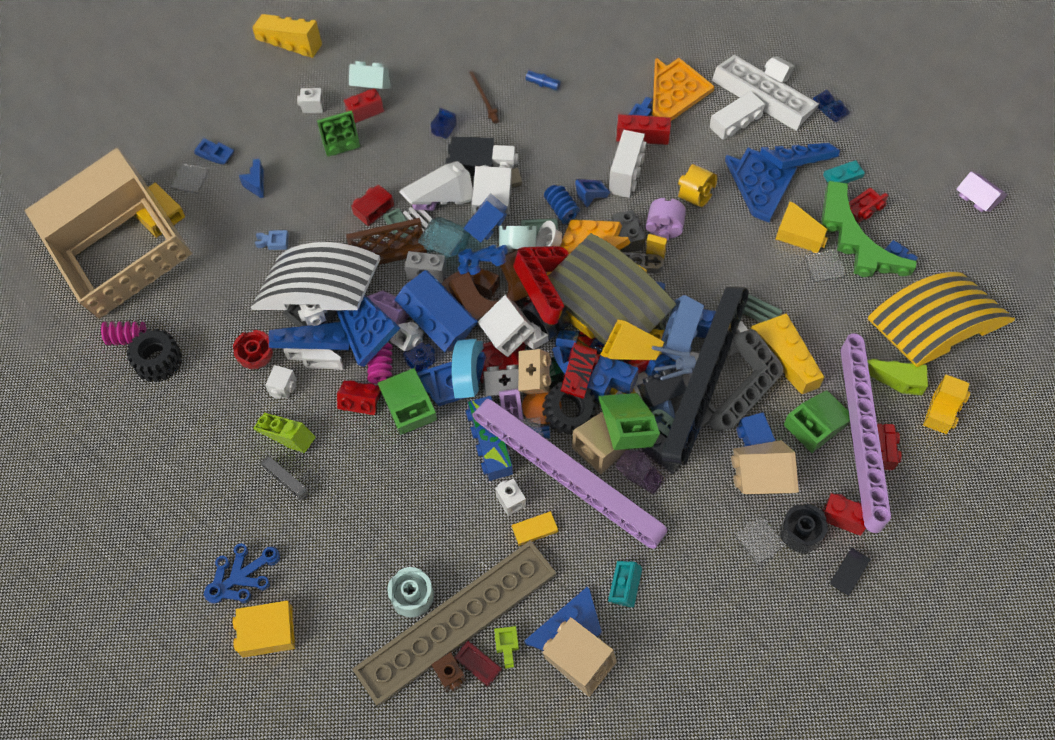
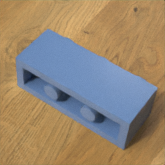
[661,295,704,360]

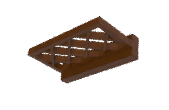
[346,218,427,265]

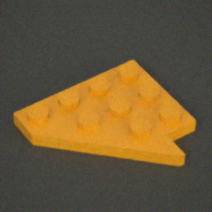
[652,58,715,121]
[547,220,630,276]

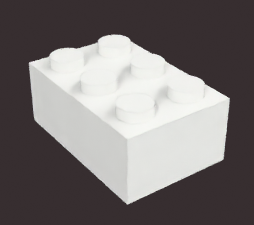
[609,130,647,198]

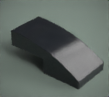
[829,547,871,596]

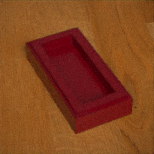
[454,641,502,687]

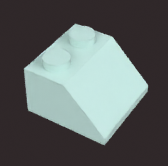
[349,61,391,89]

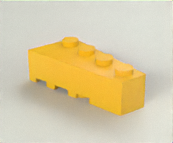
[252,14,322,58]
[751,313,824,394]

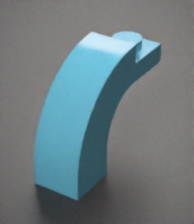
[452,339,484,398]

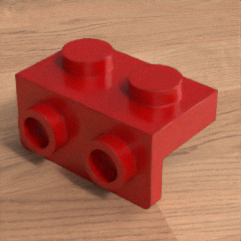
[849,187,888,223]
[337,380,382,415]

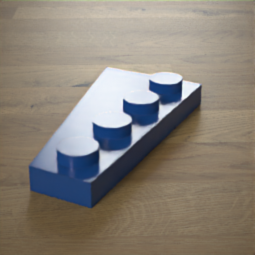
[760,143,840,169]
[269,322,349,350]

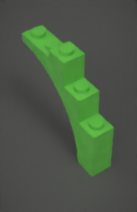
[821,181,916,277]

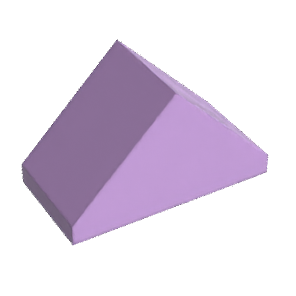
[499,389,523,422]

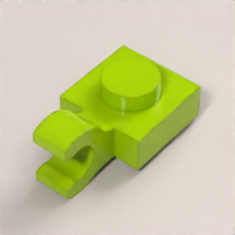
[494,626,519,669]

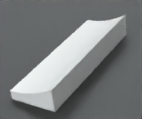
[712,55,819,131]

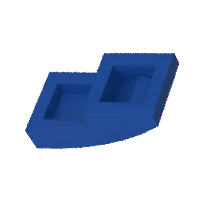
[194,138,234,165]
[552,346,569,373]

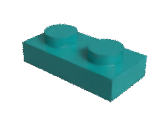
[823,160,865,183]

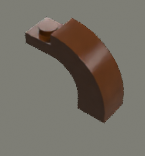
[442,269,500,299]

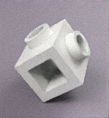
[298,304,327,326]
[390,322,424,351]

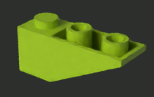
[867,359,928,395]
[253,413,316,453]

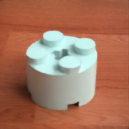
[499,226,536,252]
[388,567,434,617]

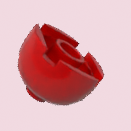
[233,330,274,370]

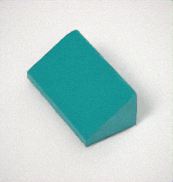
[608,561,642,607]

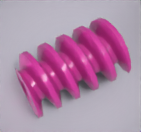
[101,321,147,346]
[367,343,392,384]

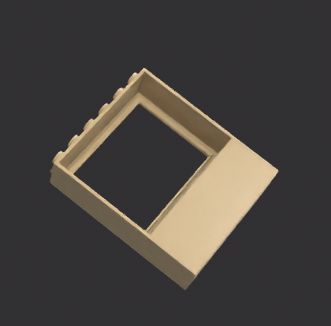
[24,148,193,319]

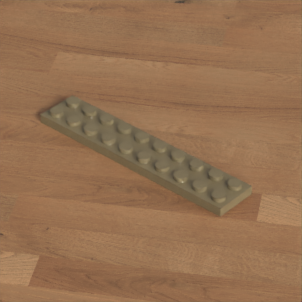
[352,540,556,707]

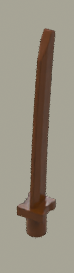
[469,71,499,124]

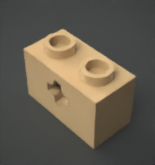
[518,349,551,394]

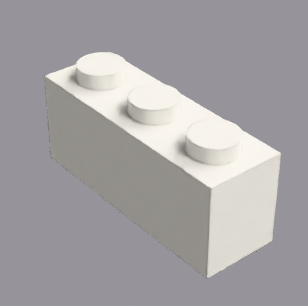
[709,91,765,140]

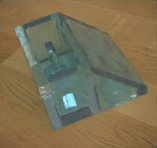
[418,217,471,258]

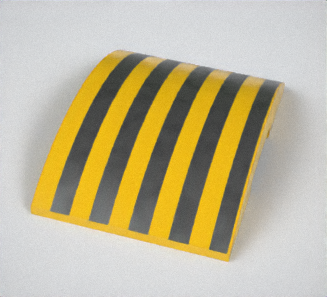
[868,272,1015,367]

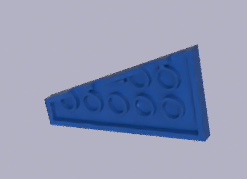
[336,295,401,367]

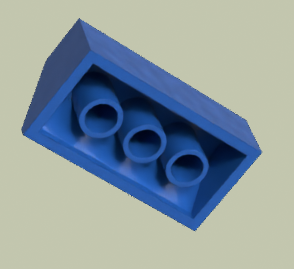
[394,270,478,352]

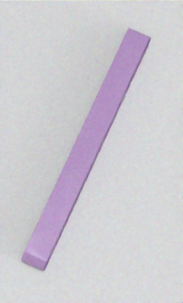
[841,333,891,533]
[473,399,667,549]

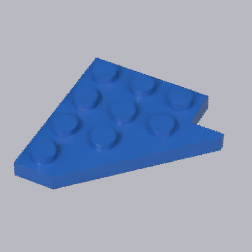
[725,148,797,223]

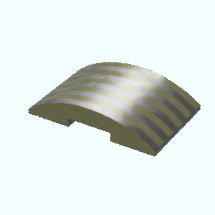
[548,233,676,361]

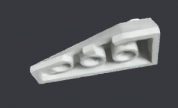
[400,161,473,205]

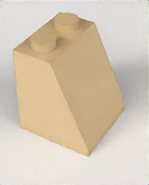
[572,412,628,474]
[731,440,799,494]
[542,617,617,697]

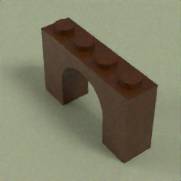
[448,250,531,326]

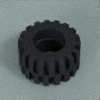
[126,328,182,382]
[542,382,597,434]

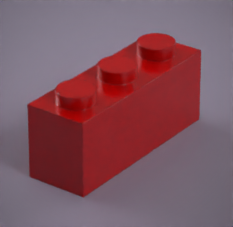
[616,114,671,145]

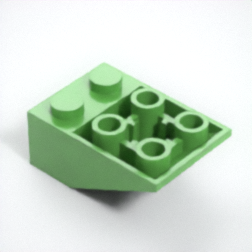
[317,110,360,157]
[378,368,437,435]
[784,390,850,454]
[599,393,660,450]

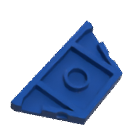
[417,352,486,406]
[524,587,602,651]

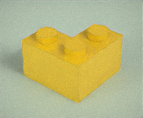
[923,374,970,434]

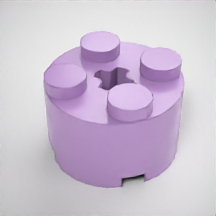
[646,198,686,241]

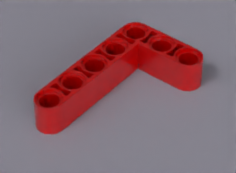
[513,246,569,325]

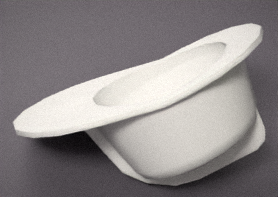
[536,221,562,247]

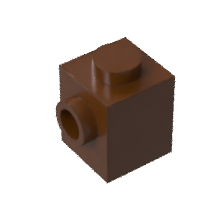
[431,652,466,692]

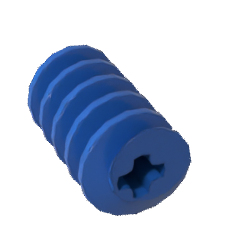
[544,185,580,224]

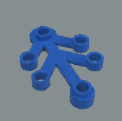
[458,245,509,275]
[204,543,280,604]

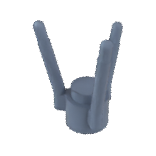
[652,346,696,380]

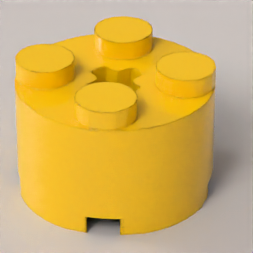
[678,164,717,207]

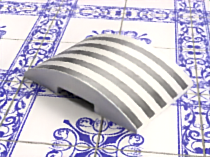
[251,242,380,310]

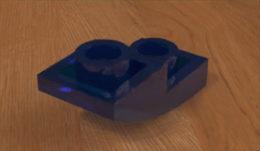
[812,89,850,122]

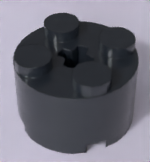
[780,504,828,554]

